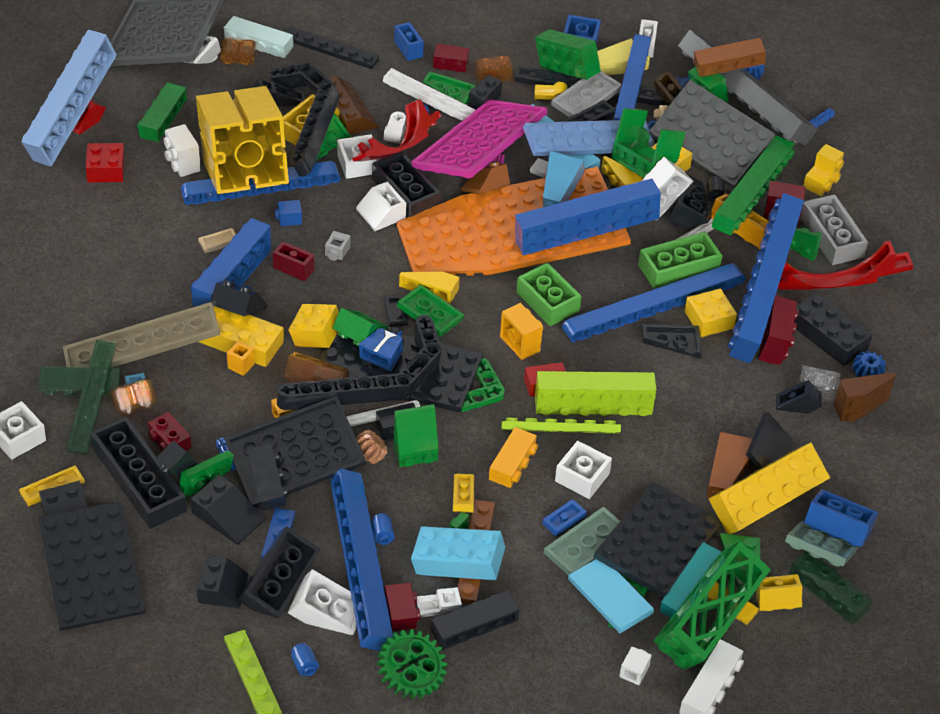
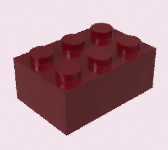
[758,295,798,365]

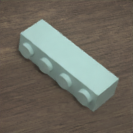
[224,16,293,58]

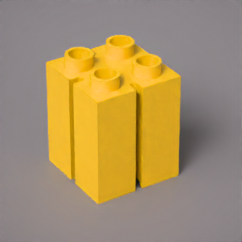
[196,86,289,194]

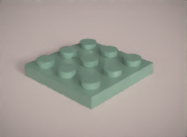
[785,521,858,567]

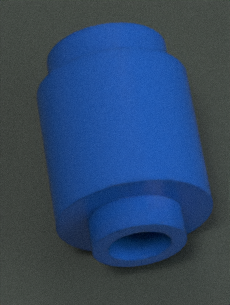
[371,513,395,545]
[291,643,319,676]

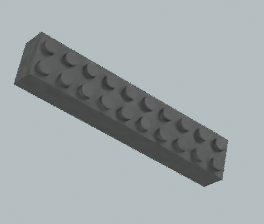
[678,30,818,145]

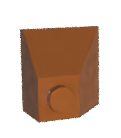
[461,161,510,193]

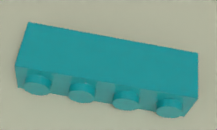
[660,542,721,620]

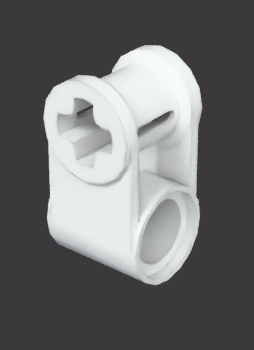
[384,112,406,144]

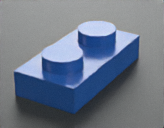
[542,499,587,537]

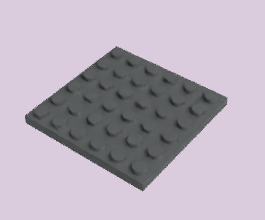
[110,0,224,67]

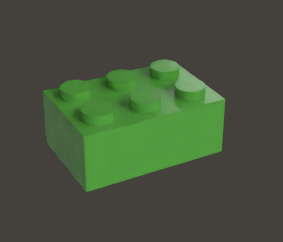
[516,263,582,326]

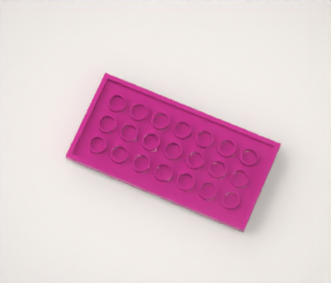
[411,99,547,178]

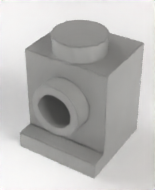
[325,231,350,261]

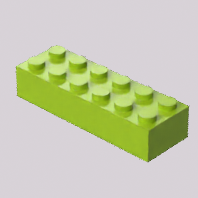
[535,371,656,416]

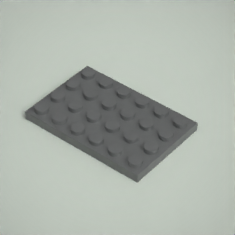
[649,80,775,188]

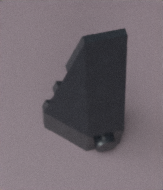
[668,174,712,228]

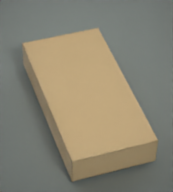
[198,228,236,253]

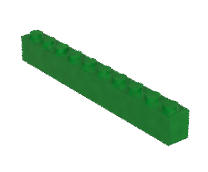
[711,135,795,236]

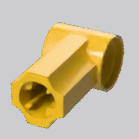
[534,82,568,100]

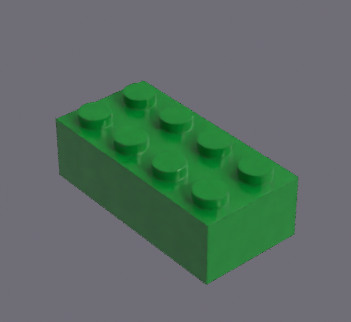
[535,29,601,80]

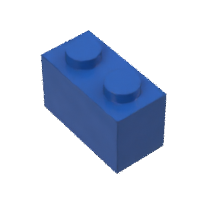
[394,22,424,61]

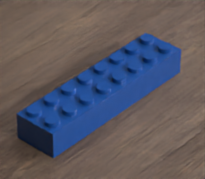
[515,178,661,255]

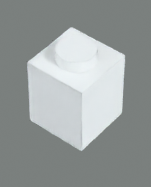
[620,647,652,685]

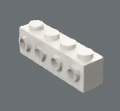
[679,640,744,714]

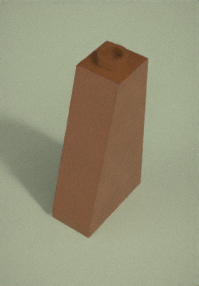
[706,432,752,498]

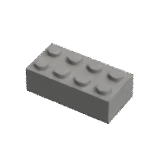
[800,195,868,265]

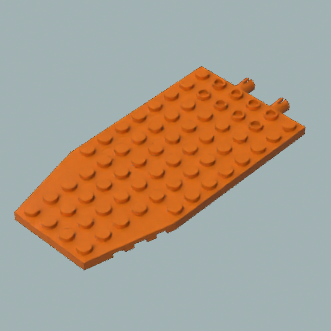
[396,167,631,276]

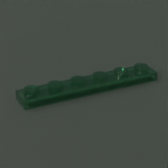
[67,340,116,455]

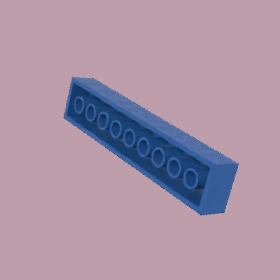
[728,193,804,363]

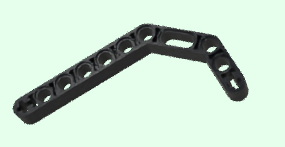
[269,63,340,176]
[277,315,442,410]

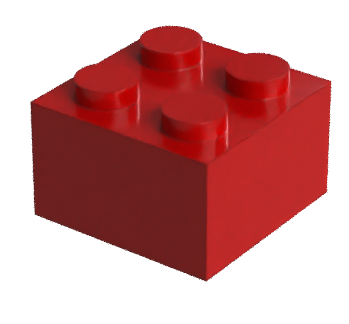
[86,143,125,182]

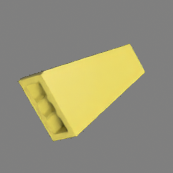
[597,39,650,76]

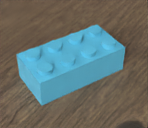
[411,526,505,580]

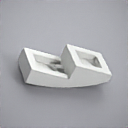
[415,588,462,617]

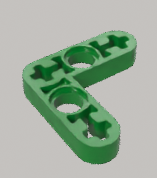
[462,358,505,412]

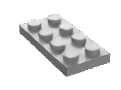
[551,71,622,117]

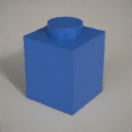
[275,200,302,226]

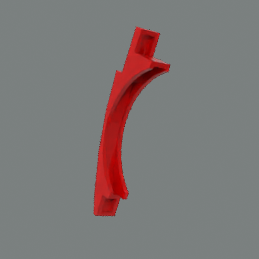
[352,99,441,162]
[777,241,913,290]

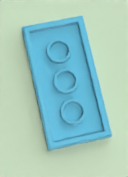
[568,559,654,633]

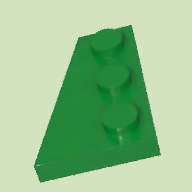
[179,450,234,503]

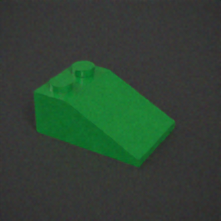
[393,404,438,467]

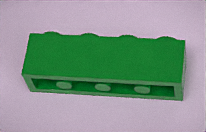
[137,82,187,142]

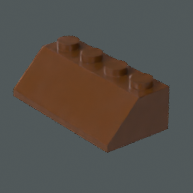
[328,75,378,135]

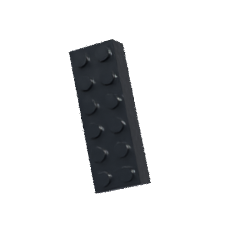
[90,417,187,529]

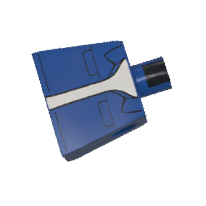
[359,327,403,372]

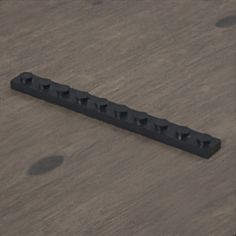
[514,66,668,106]

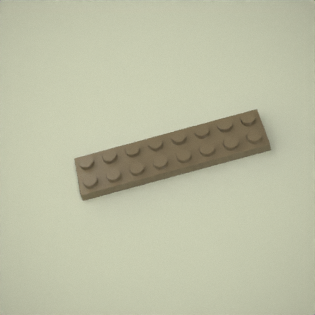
[63,302,221,380]

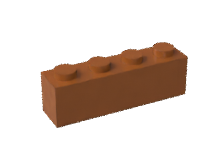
[694,38,766,77]

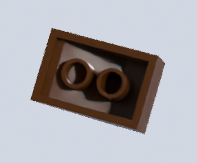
[833,372,896,422]

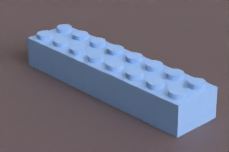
[21,30,117,167]

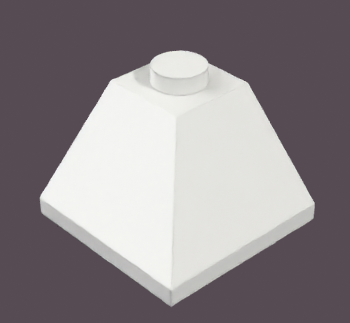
[187,36,221,64]

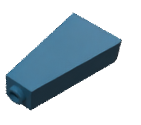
[543,151,584,207]

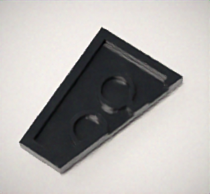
[642,324,701,358]

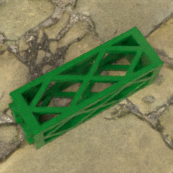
[653,541,771,670]

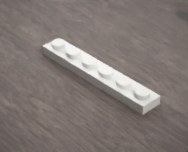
[383,68,475,121]

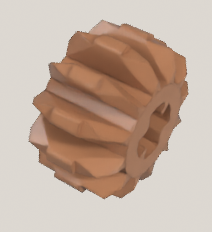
[356,430,387,464]

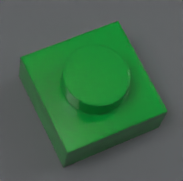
[449,512,469,529]

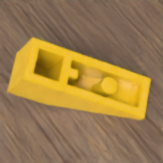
[399,272,460,303]

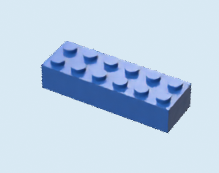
[191,218,271,307]

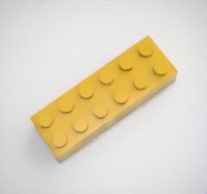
[709,443,830,534]

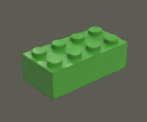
[638,232,722,289]

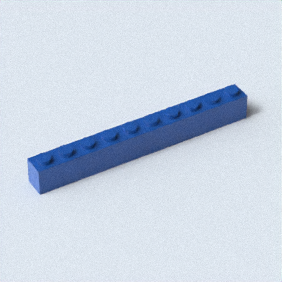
[330,468,393,651]

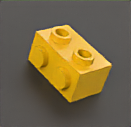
[756,574,802,611]

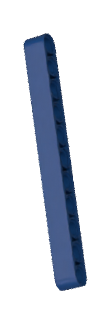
[562,263,746,343]

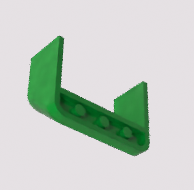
[612,108,686,178]

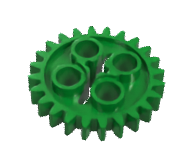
[377,629,447,700]

